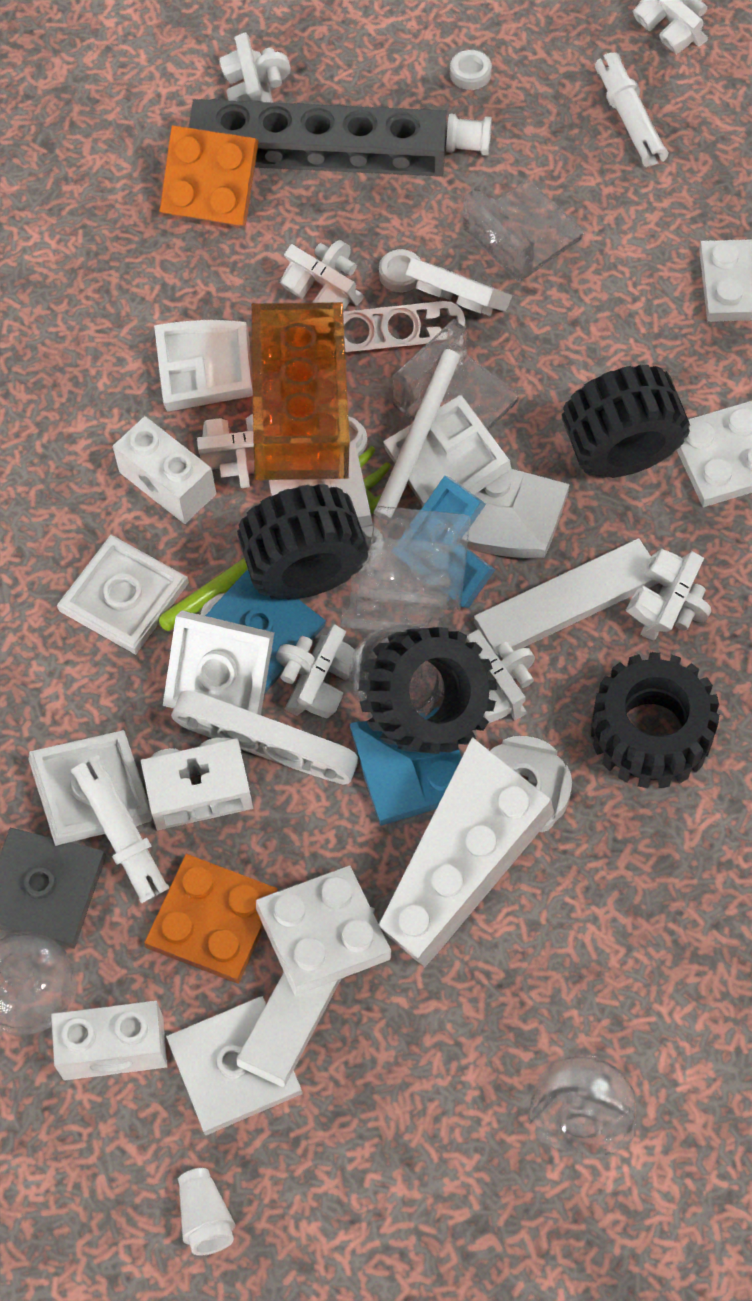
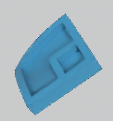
[350,707,462,826]

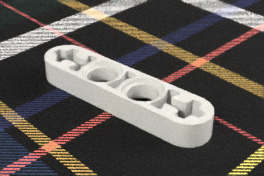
[292,301,465,356]
[171,690,359,785]

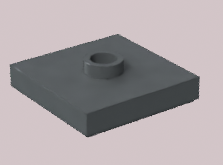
[0,827,106,949]

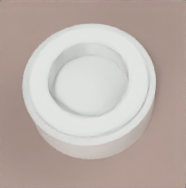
[450,50,491,90]
[379,249,420,292]

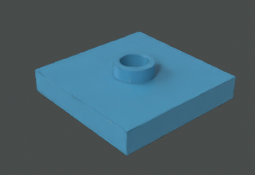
[205,569,326,694]

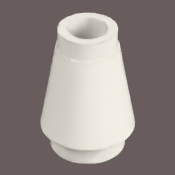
[178,1168,236,1255]

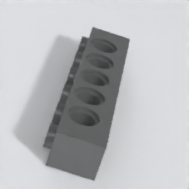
[189,99,447,177]

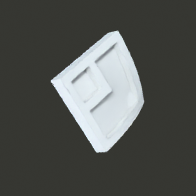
[154,320,255,412]
[383,395,511,506]
[460,469,569,558]

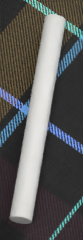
[374,349,461,521]

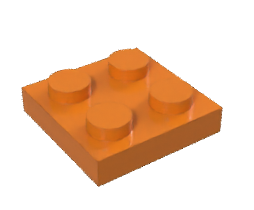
[159,125,259,226]
[144,854,279,984]

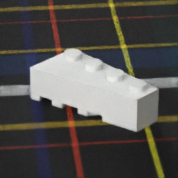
[379,737,555,968]

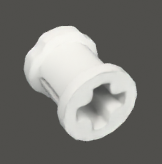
[446,114,492,156]

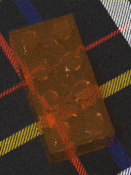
[251,302,350,480]

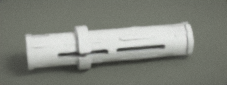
[595,52,668,167]
[71,755,170,903]

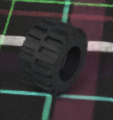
[562,365,690,478]
[237,484,369,600]
[358,627,497,754]
[591,652,720,788]

